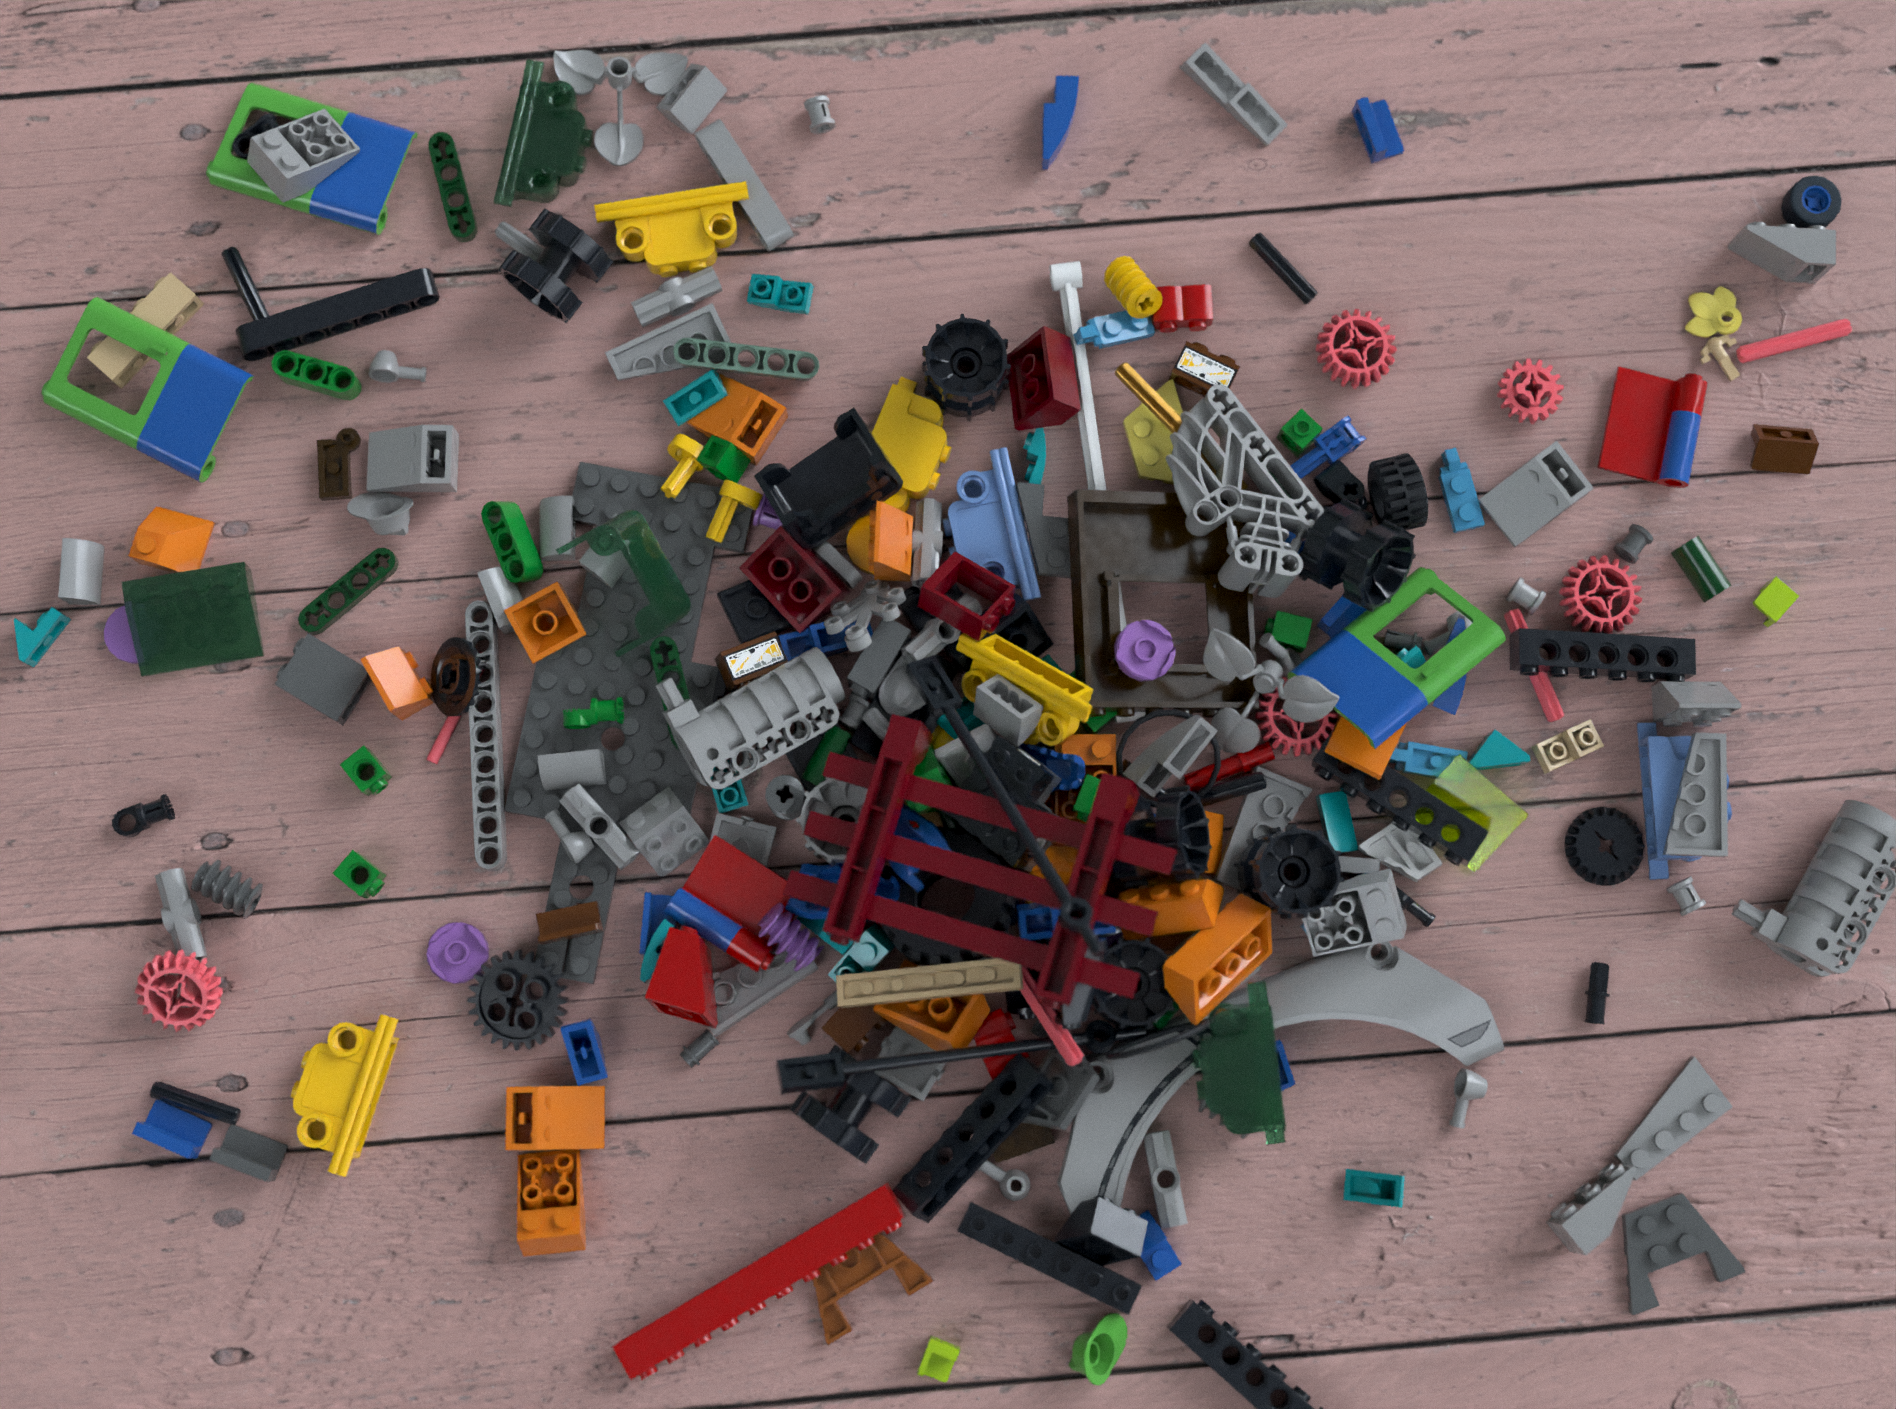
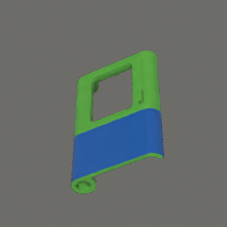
[206,83,418,235]
[41,297,254,483]
[1287,567,1506,749]

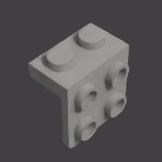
[620,786,709,877]

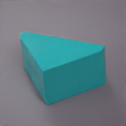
[1465,729,1531,772]

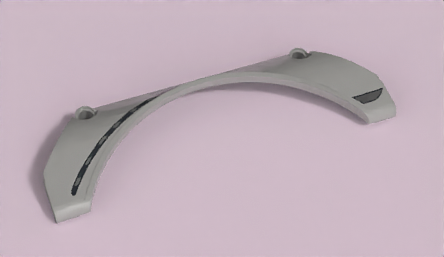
[1057,942,1504,1215]

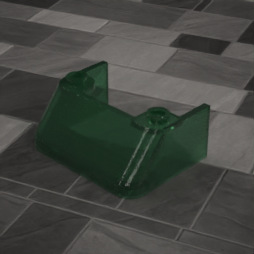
[556,510,691,658]

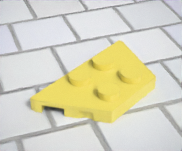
[1123,379,1183,485]

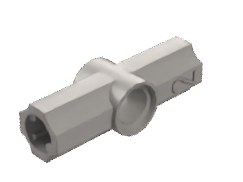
[631,266,723,327]
[911,498,943,590]
[900,593,982,664]
[559,784,641,870]
[155,868,207,960]
[1143,1130,1187,1228]

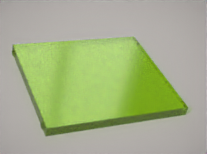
[1415,754,1529,872]

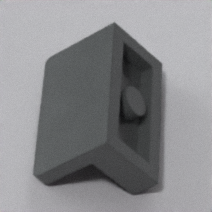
[209,1125,288,1182]

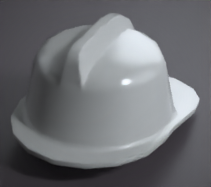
[347,492,414,536]
[879,656,925,716]

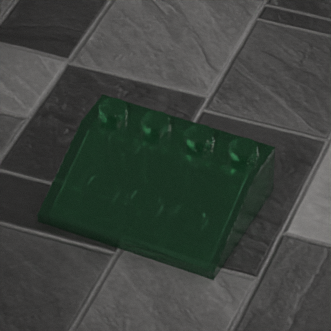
[121,562,264,677]

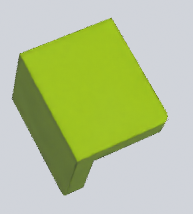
[1753,576,1799,627]
[917,1336,960,1383]

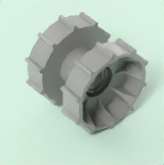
[796,777,868,866]

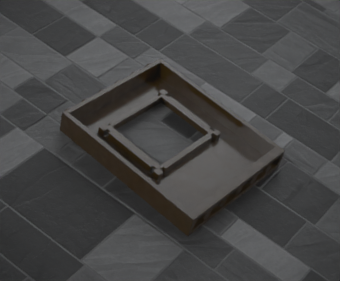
[1067,489,1259,718]

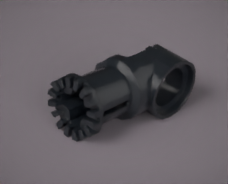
[112,794,175,838]

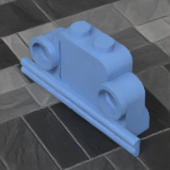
[942,447,1041,601]
[1637,722,1732,880]

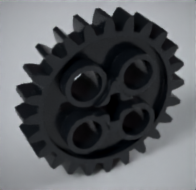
[467,949,569,1051]

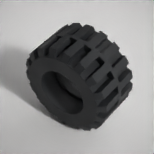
[1367,453,1428,531]

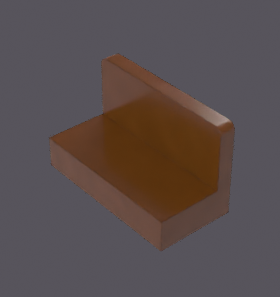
[1750,424,1819,474]
[536,901,604,945]

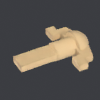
[1699,334,1740,381]

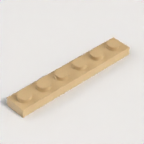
[836,958,1023,1008]

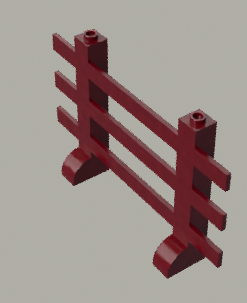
[783,714,1177,1010]

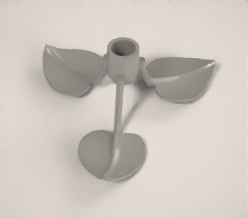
[554,50,688,167]
[1203,628,1339,753]

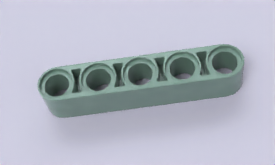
[673,338,819,381]

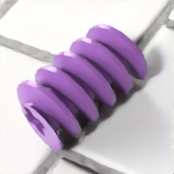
[757,903,824,972]

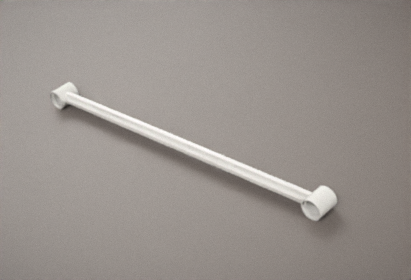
[1049,261,1145,723]

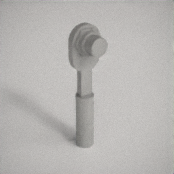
[787,990,837,1046]

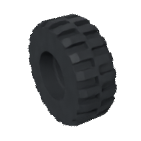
[881,828,1019,966]

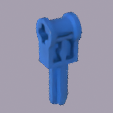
[1290,415,1367,479]

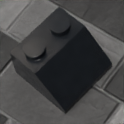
[1054,1196,1148,1266]

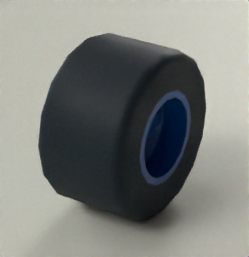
[1781,175,1842,228]

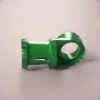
[563,697,624,729]

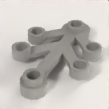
[824,579,906,652]

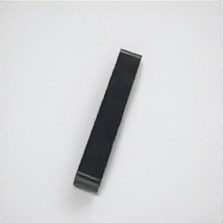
[235,268,440,361]

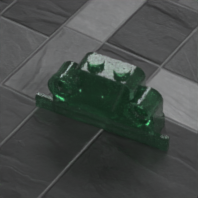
[493,59,593,207]
[1192,981,1286,1145]

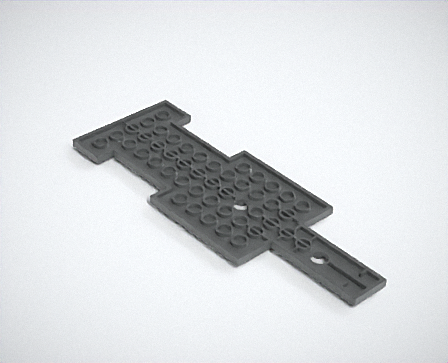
[504,462,753,984]

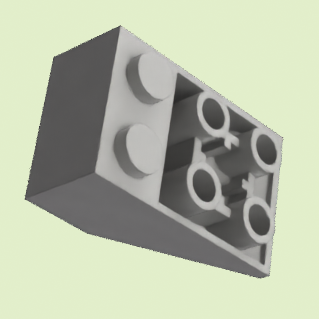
[247,109,360,203]
[1728,222,1836,284]
[367,425,459,492]
[1478,441,1594,548]
[1651,681,1742,727]
[1302,868,1407,957]
[1546,1163,1637,1255]

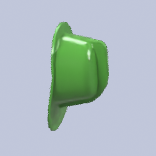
[1069,1313,1127,1385]

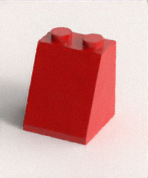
[645,926,718,1029]

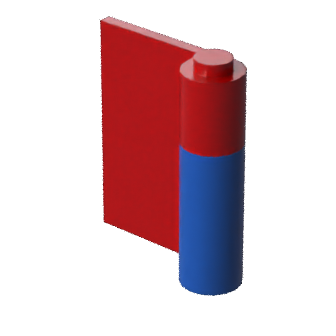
[1597,366,1708,488]
[664,835,803,973]

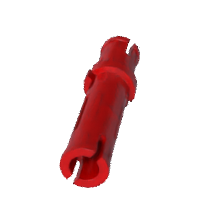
[1183,741,1275,791]

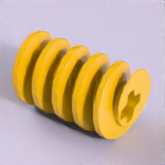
[1104,256,1163,319]

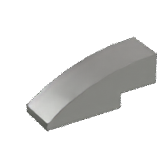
[1123,714,1218,798]

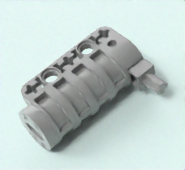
[655,647,845,789]
[1731,800,1896,977]

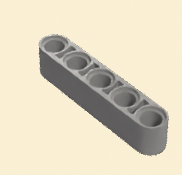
[694,119,794,251]

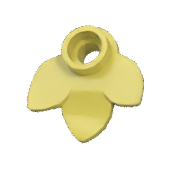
[1685,286,1742,338]

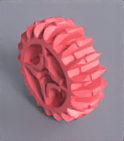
[1316,308,1397,389]
[1559,555,1643,634]
[1255,677,1338,757]
[135,949,223,1032]

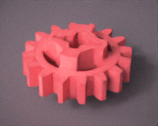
[1497,358,1564,424]

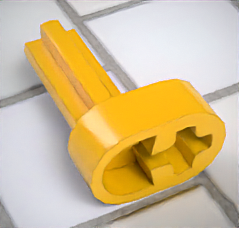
[660,434,704,499]
[705,479,763,544]

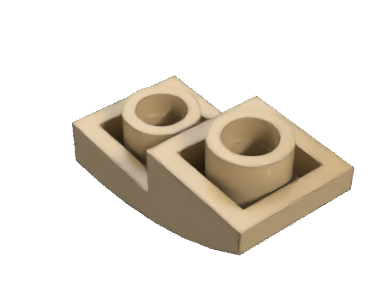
[1531,719,1604,774]

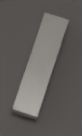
[1179,42,1287,146]

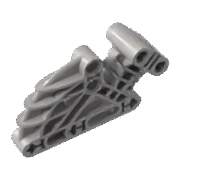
[1166,384,1324,598]

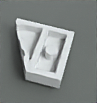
[1357,824,1443,882]

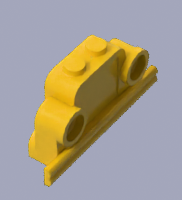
[594,181,749,277]
[855,377,952,522]
[956,633,1094,746]
[291,1014,399,1177]

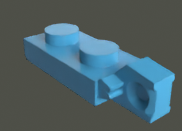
[1073,310,1155,349]
[1438,448,1485,533]
[1389,741,1468,783]

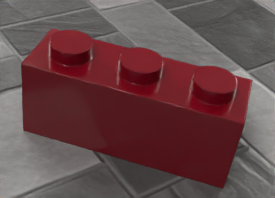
[1007,326,1081,431]
[739,526,851,633]

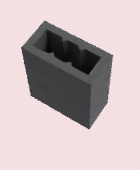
[847,618,911,701]
[275,633,372,726]

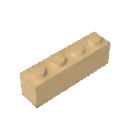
[87,272,204,389]

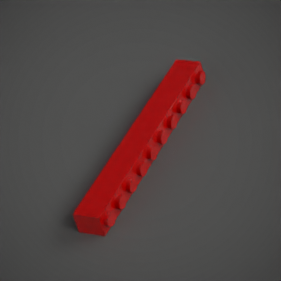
[612,1183,906,1380]

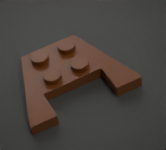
[812,1232,934,1345]

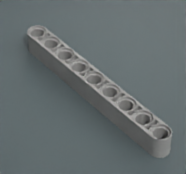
[465,600,507,872]

